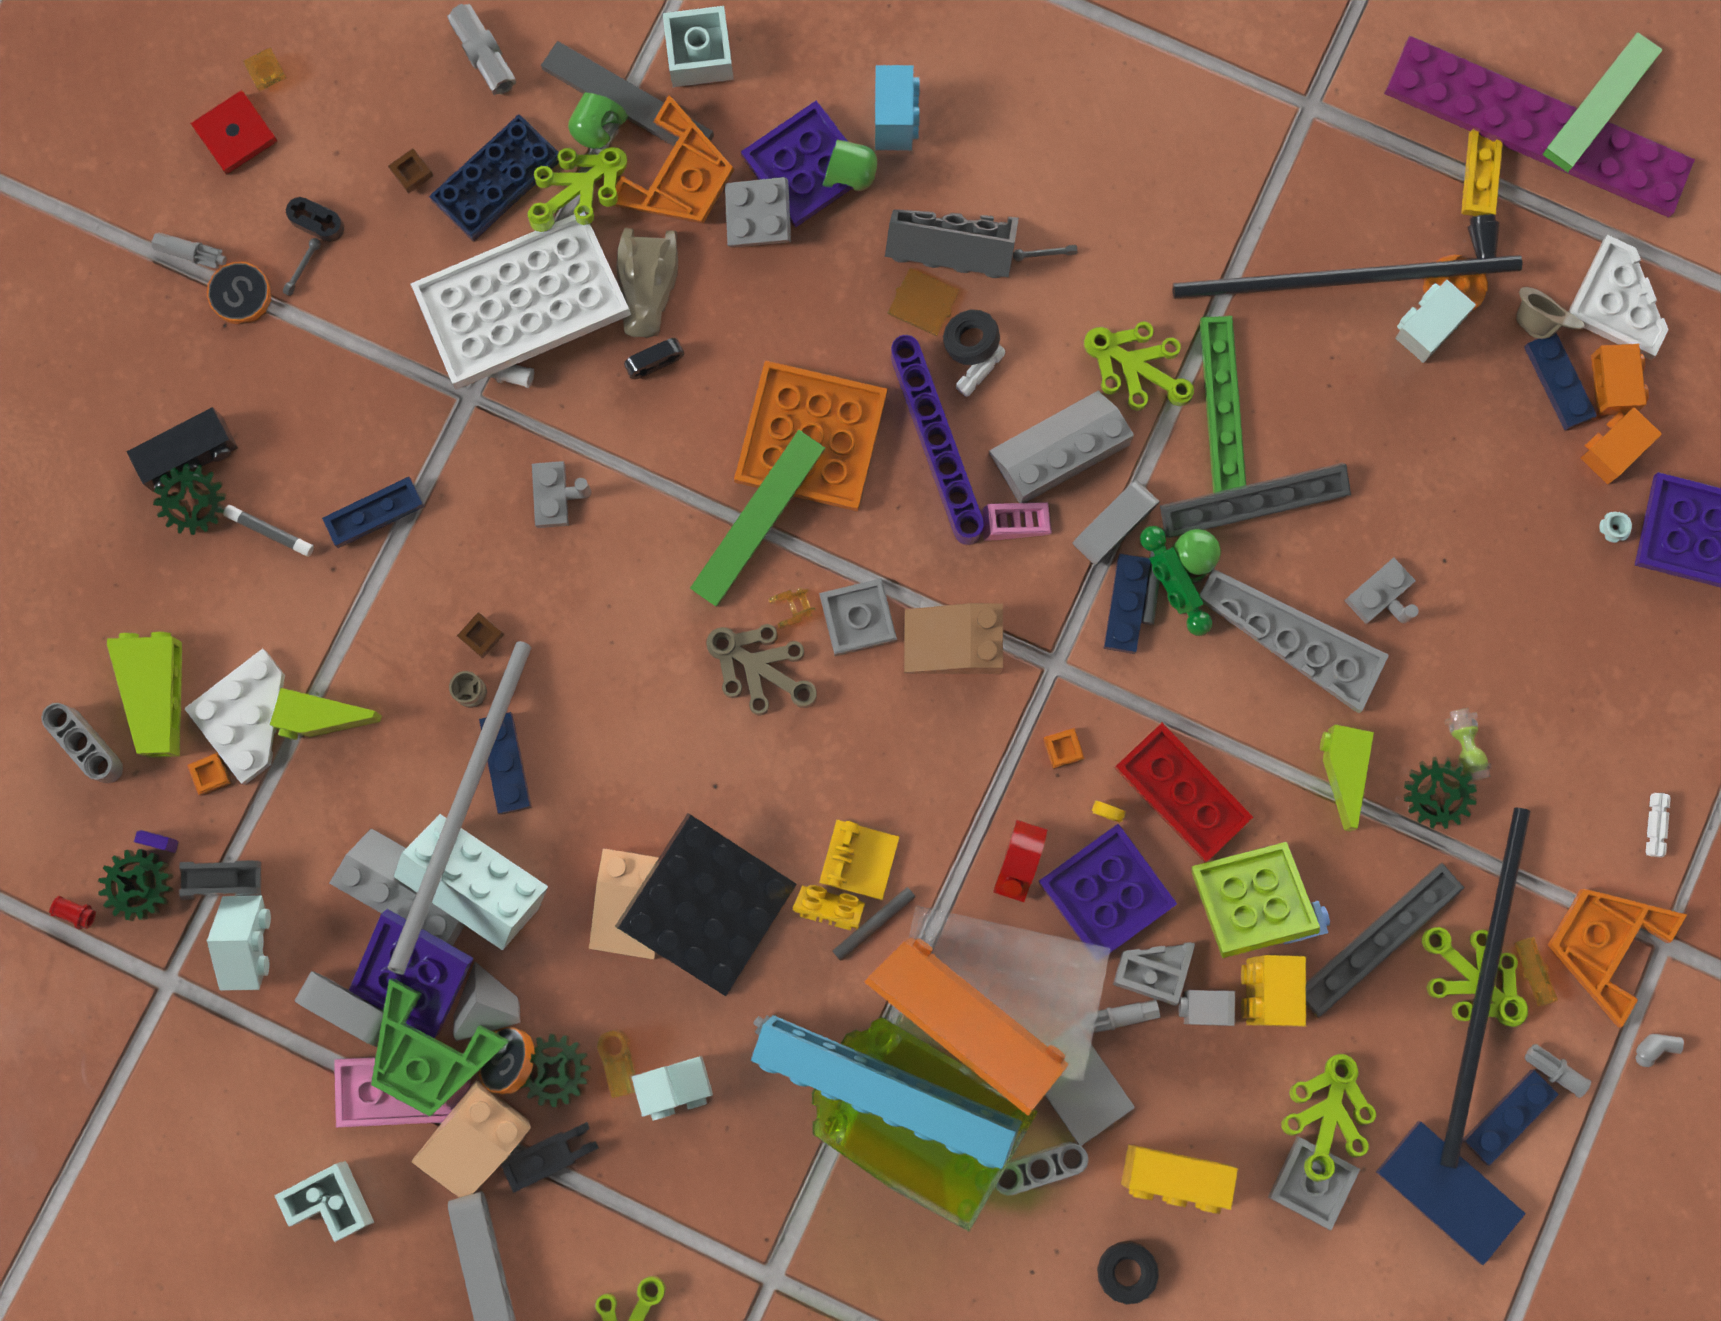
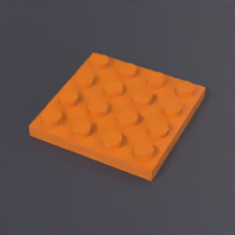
[734,360,888,512]

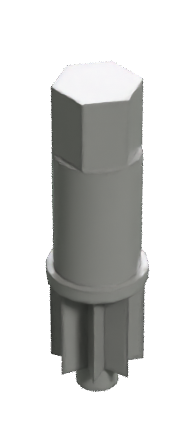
[151,233,227,268]
[1079,999,1161,1034]

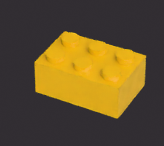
[1241,955,1306,1027]
[1121,1144,1238,1214]

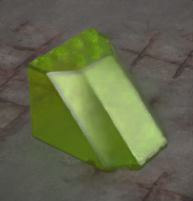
[812,1017,1038,1231]

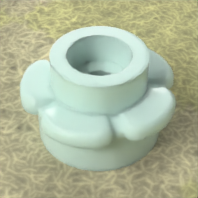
[1599,512,1632,543]

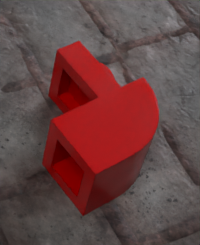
[993,820,1048,903]

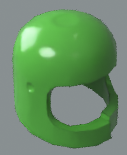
[568,92,629,149]
[823,139,877,191]
[1171,529,1221,583]

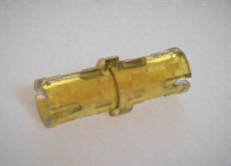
[1514,936,1559,1006]

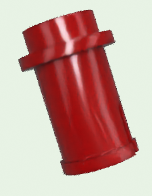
[49,896,96,930]

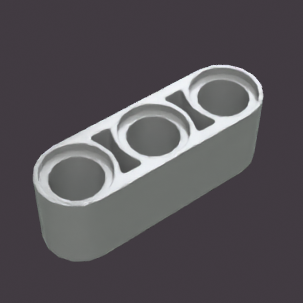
[1072,479,1160,566]
[41,703,123,783]
[294,971,384,1047]
[991,1142,1088,1195]

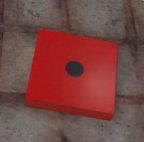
[190,90,278,175]

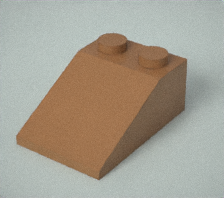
[904,603,1003,674]

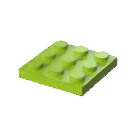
[1192,842,1320,958]

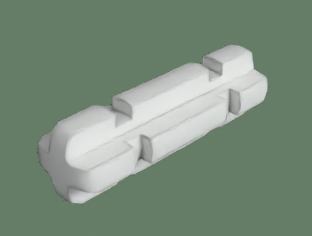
[956,344,1005,397]
[1646,793,1671,858]

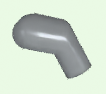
[1635,1034,1684,1067]

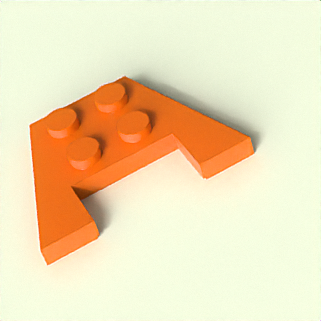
[610,95,734,224]
[1548,889,1687,1027]

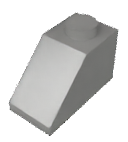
[1178,990,1235,1026]

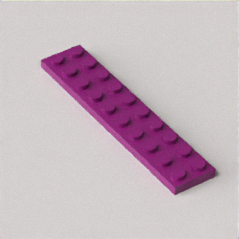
[1384,36,1695,218]

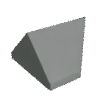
[454,962,521,1041]

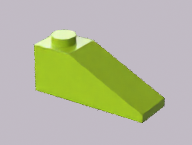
[270,688,382,740]
[1320,724,1374,832]

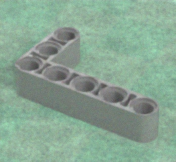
[448,1191,516,1321]

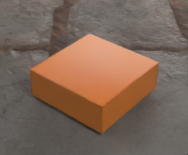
[1043,728,1085,769]
[187,752,232,796]

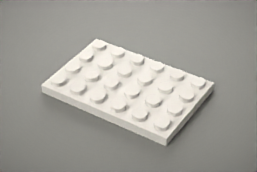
[411,212,631,390]

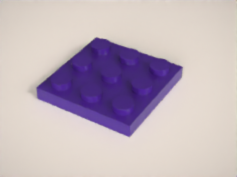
[741,100,853,228]
[1635,472,1721,588]
[1038,824,1177,962]
[349,909,473,1039]

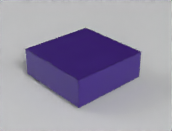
[134,830,179,853]

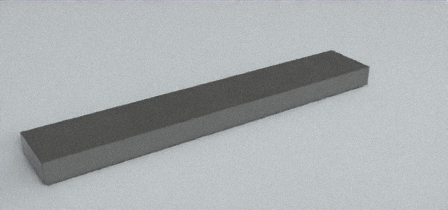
[541,41,714,147]
[1160,463,1351,538]
[1306,863,1464,1018]

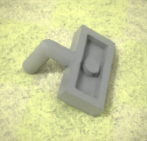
[532,461,591,528]
[1344,558,1419,624]

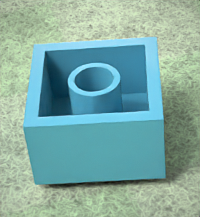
[875,65,920,150]

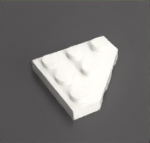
[1568,235,1669,360]
[184,649,285,785]

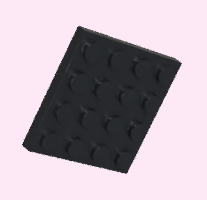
[615,813,797,996]

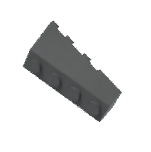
[885,209,1019,278]

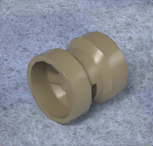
[449,671,487,708]

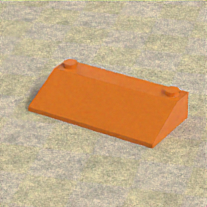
[864,937,1069,1115]

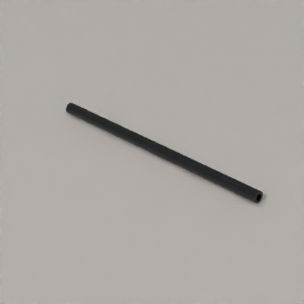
[1172,255,1523,299]
[1440,807,1531,1169]

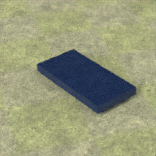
[429,114,559,242]
[1376,1121,1526,1266]

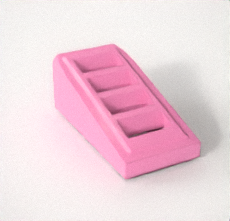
[981,503,1052,541]

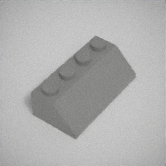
[989,391,1134,503]
[329,829,465,946]

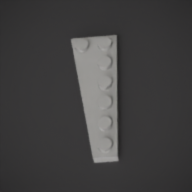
[1199,569,1389,713]

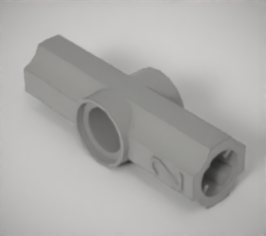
[447,4,517,95]

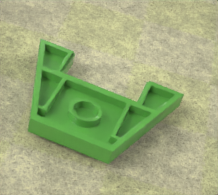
[371,978,509,1116]

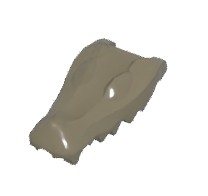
[616,228,678,338]

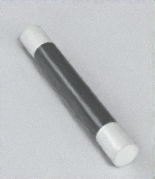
[223,505,314,557]

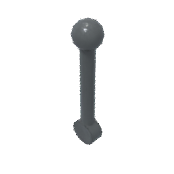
[283,238,321,296]
[1013,245,1078,262]

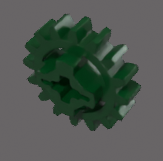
[153,464,226,535]
[1404,757,1477,829]
[98,849,174,921]
[520,1034,591,1107]

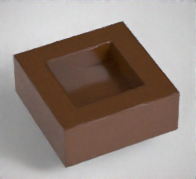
[388,148,433,194]
[457,612,504,658]

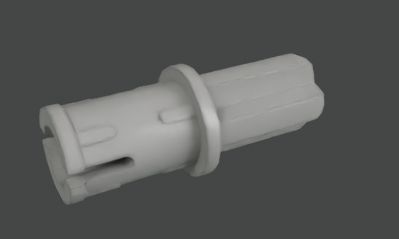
[1524,1044,1591,1098]

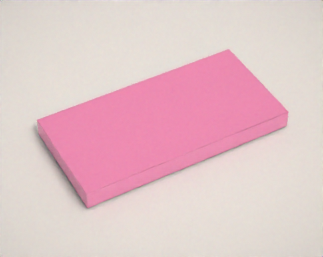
[334,1053,471,1127]

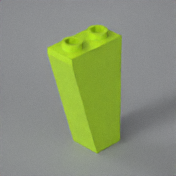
[107,632,182,758]

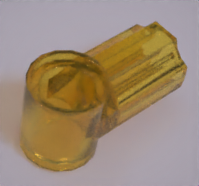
[597,1029,636,1098]

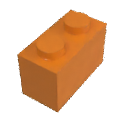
[1591,344,1649,416]
[1580,407,1662,485]

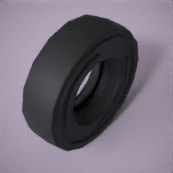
[943,309,1000,365]
[1097,1241,1159,1304]

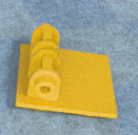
[819,820,899,900]
[792,885,865,931]

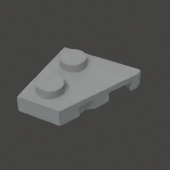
[1113,942,1195,1006]

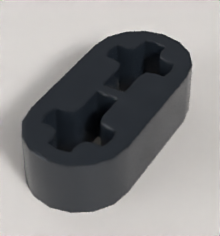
[285,197,345,242]
[624,338,684,379]

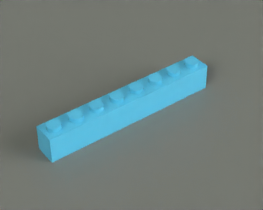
[751,1015,1022,1169]

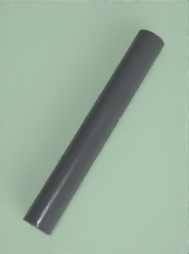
[1141,529,1165,625]
[832,887,916,961]

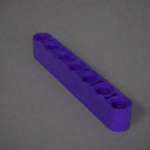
[891,335,984,545]

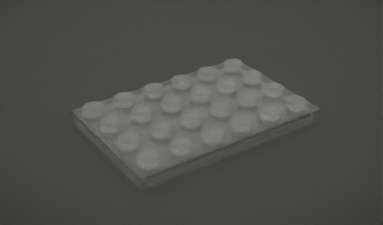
[887,905,1111,1081]

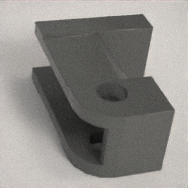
[179,861,261,900]

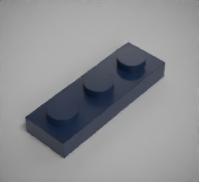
[1524,332,1597,431]
[322,477,425,548]
[1103,553,1150,654]
[479,712,532,815]
[1463,1070,1559,1166]

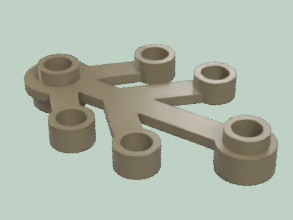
[706,624,817,716]

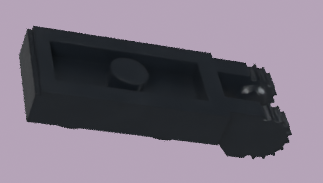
[501,1122,599,1193]

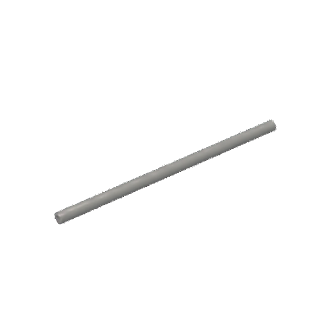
[388,641,531,974]

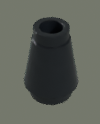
[1467,214,1499,259]

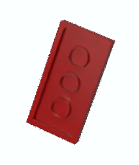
[1114,722,1254,863]

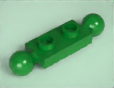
[1140,526,1212,636]

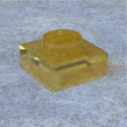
[243,47,287,91]

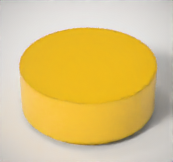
[1092,800,1126,823]

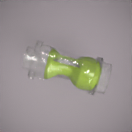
[1444,708,1492,782]

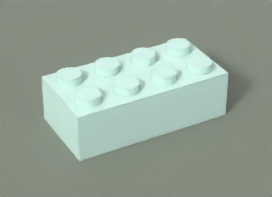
[394,814,548,950]

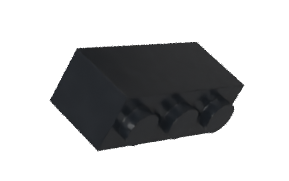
[126,407,238,492]

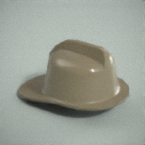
[1516,287,1585,339]

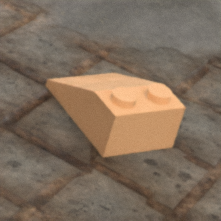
[589,848,658,960]
[412,1080,531,1198]

